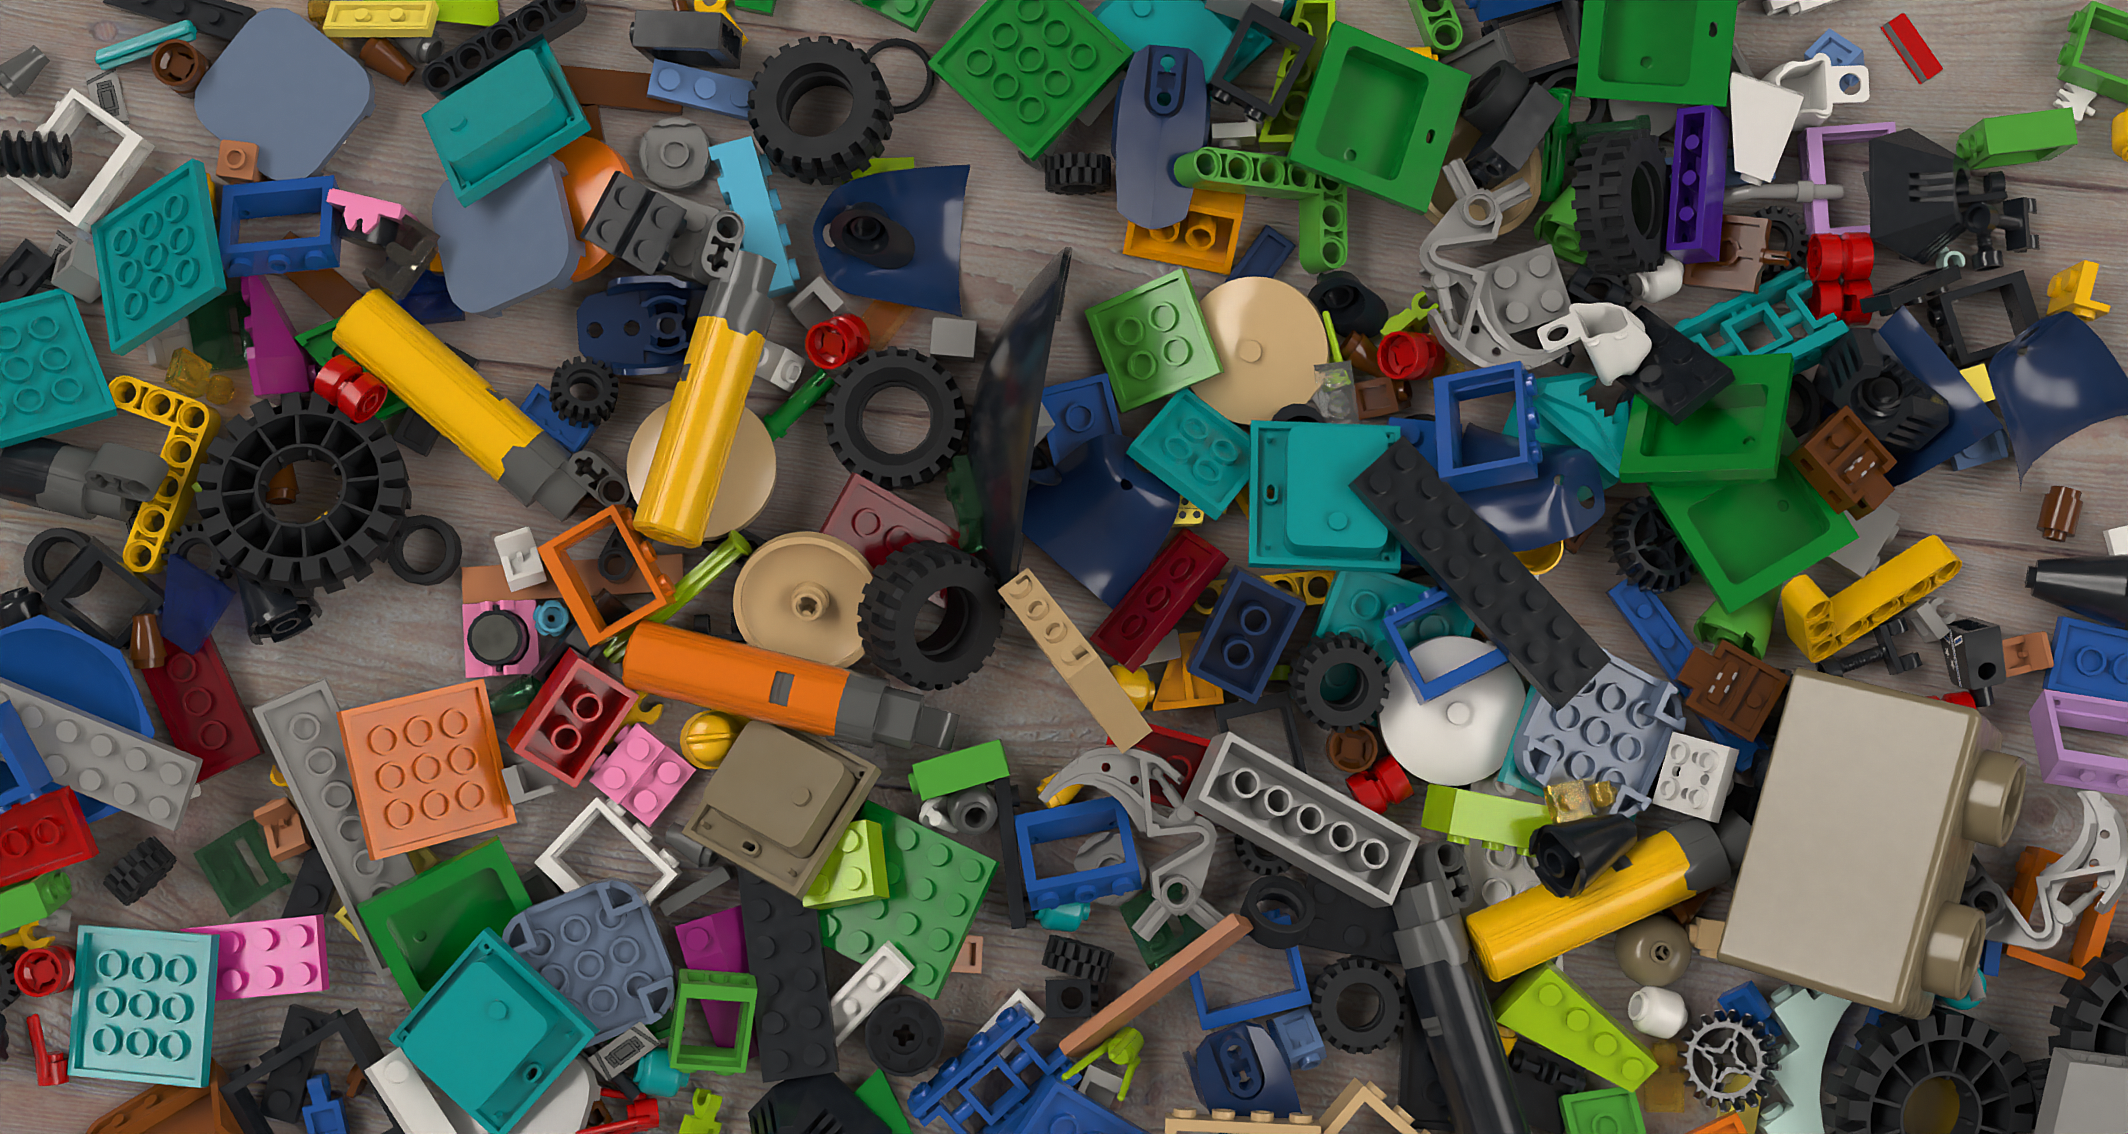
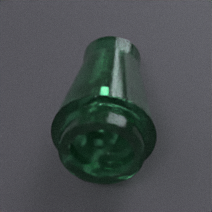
[488,674,543,716]

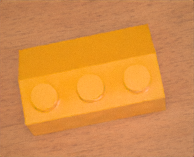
[1122,188,1246,275]

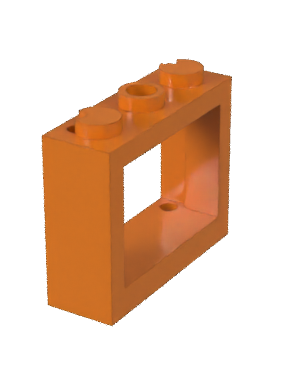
[537,504,677,647]
[2001,846,2119,981]

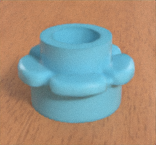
[533,600,570,637]

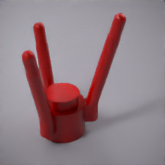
[26,1013,69,1086]
[575,1088,659,1134]

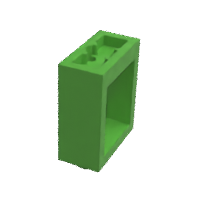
[2057,0,2128,104]
[1956,107,2078,171]
[908,739,1012,801]
[0,869,72,934]
[668,968,758,1076]

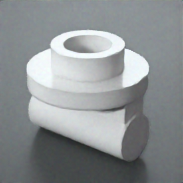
[919,796,958,833]

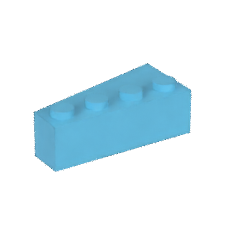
[708,136,801,298]

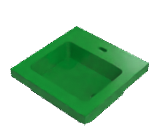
[1575,0,1738,107]
[1285,20,1472,216]
[1619,353,1794,487]
[1646,421,1859,615]
[357,835,533,1010]

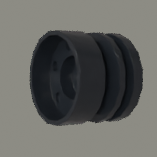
[865,995,944,1077]

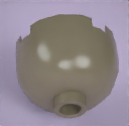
[1614,913,1692,987]

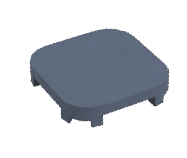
[194,8,376,181]
[432,155,586,319]
[1513,647,1687,818]
[502,877,677,1049]

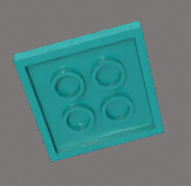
[1126,388,1250,521]

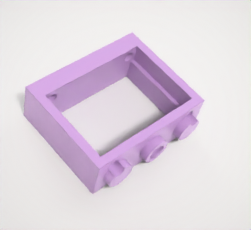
[1797,122,1896,244]
[2029,689,2128,796]

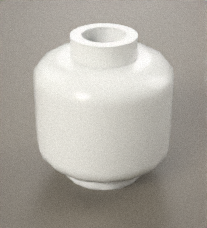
[1626,253,1684,303]
[1628,986,1688,1039]

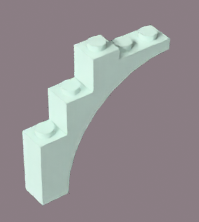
[1756,984,1852,1134]

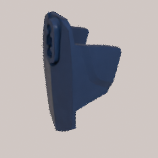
[1111,44,1211,230]
[576,275,708,375]
[1182,1019,1302,1134]

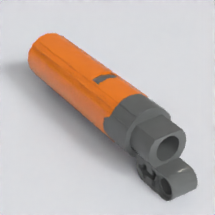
[622,619,960,751]

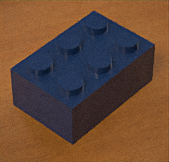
[1185,565,1307,704]

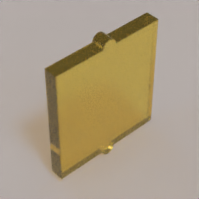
[1903,1076,1960,1134]

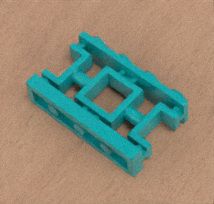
[1674,266,1849,376]

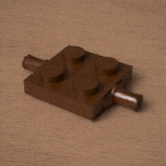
[1682,214,1791,295]

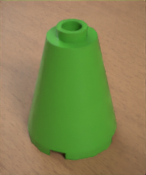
[1533,177,1588,265]
[1693,583,1783,661]

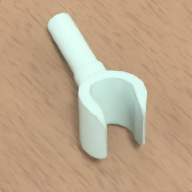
[1935,246,1965,268]

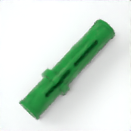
[1539,88,1573,202]
[762,368,835,442]

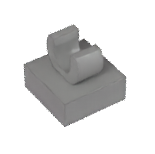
[1903,597,1956,643]

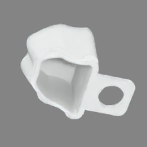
[1761,53,1870,131]
[1537,302,1652,386]

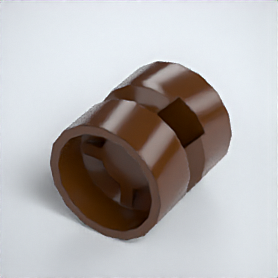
[151,39,213,99]
[1324,726,1378,773]

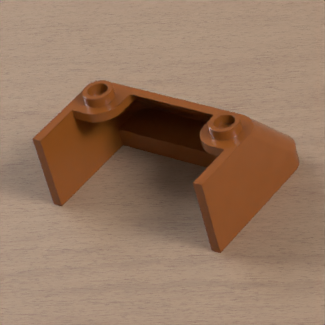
[86,1057,244,1134]

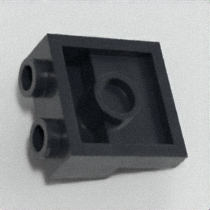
[579,171,687,276]

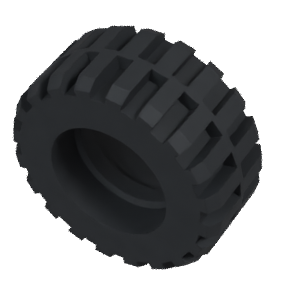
[747,36,894,186]
[857,540,1005,691]

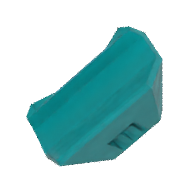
[1502,372,1631,502]

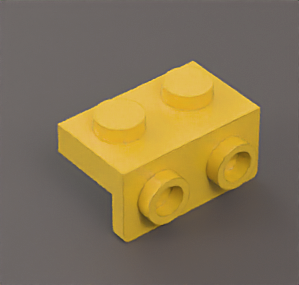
[2046,260,2111,323]

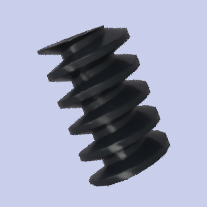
[0,130,72,179]

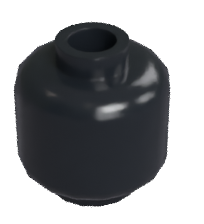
[0,586,50,630]

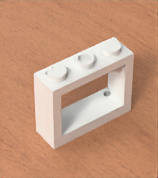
[6,88,155,234]
[534,796,683,907]

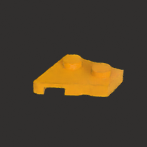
[1152,631,1224,711]

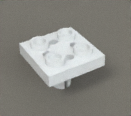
[1652,731,1739,823]

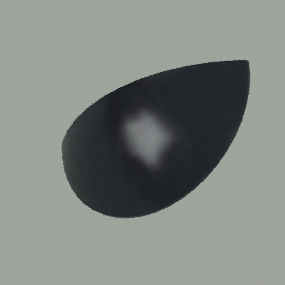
[967,247,1072,609]

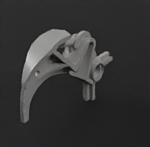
[1419,158,1569,370]
[1038,745,1225,942]
[1976,787,2128,950]

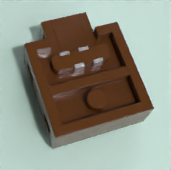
[1787,405,1897,521]
[1673,639,1790,743]

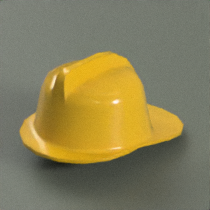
[680,710,753,770]

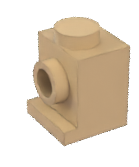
[1685,916,1726,958]

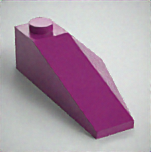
[241,274,320,406]
[675,905,760,1060]

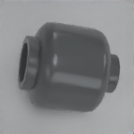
[947,783,998,836]

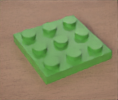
[1084,268,1224,413]

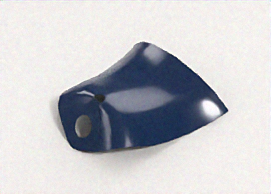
[812,164,970,317]
[1820,305,2004,487]
[1989,311,2128,492]
[1457,422,1605,552]
[1022,434,1180,609]

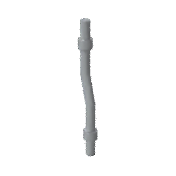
[1723,180,1844,206]

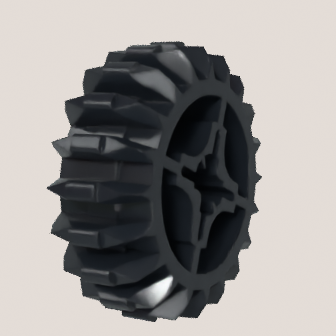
[1604,495,1698,595]
[1677,1009,1782,1112]

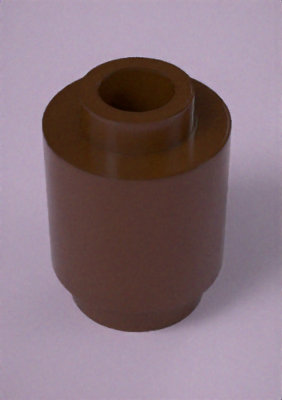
[2036,486,2083,542]

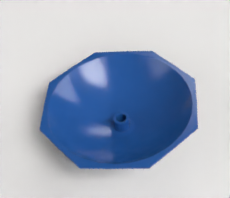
[0,614,156,824]

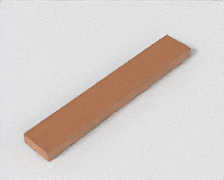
[461,554,685,604]
[1058,913,1254,1058]

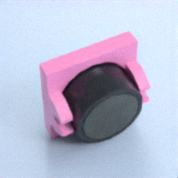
[326,188,420,252]
[462,600,542,678]

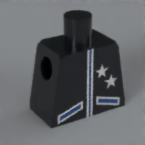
[1940,617,2007,707]

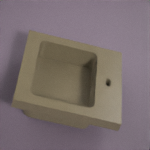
[681,720,882,901]

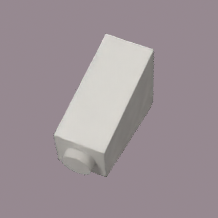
[1730,71,1805,186]

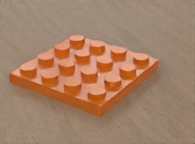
[336,678,517,861]

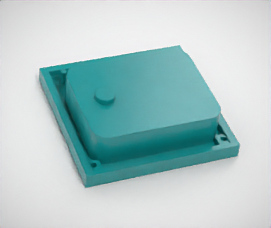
[1091,0,1275,106]
[422,38,592,208]
[1248,420,1401,573]
[388,927,600,1134]

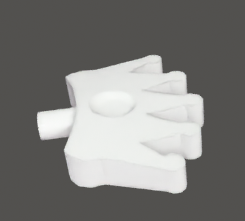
[2053,82,2097,124]

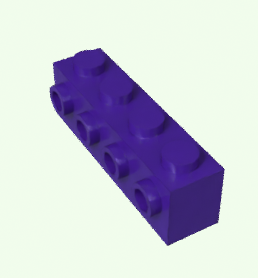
[1666,104,1730,264]

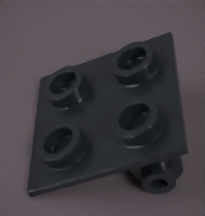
[1508,1040,1586,1134]

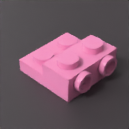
[589,723,698,827]

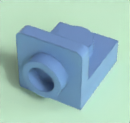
[1804,28,1865,92]
[1950,429,2009,472]
[1273,1006,1327,1071]

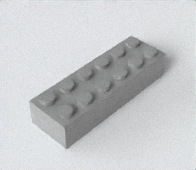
[1182,731,1420,908]

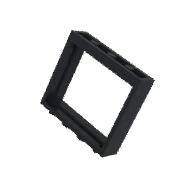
[219,1008,405,1134]

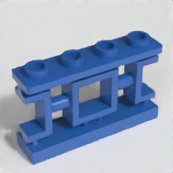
[907,1003,1083,1134]

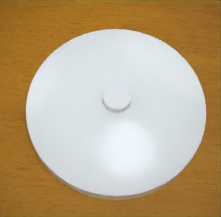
[1377,635,1526,786]

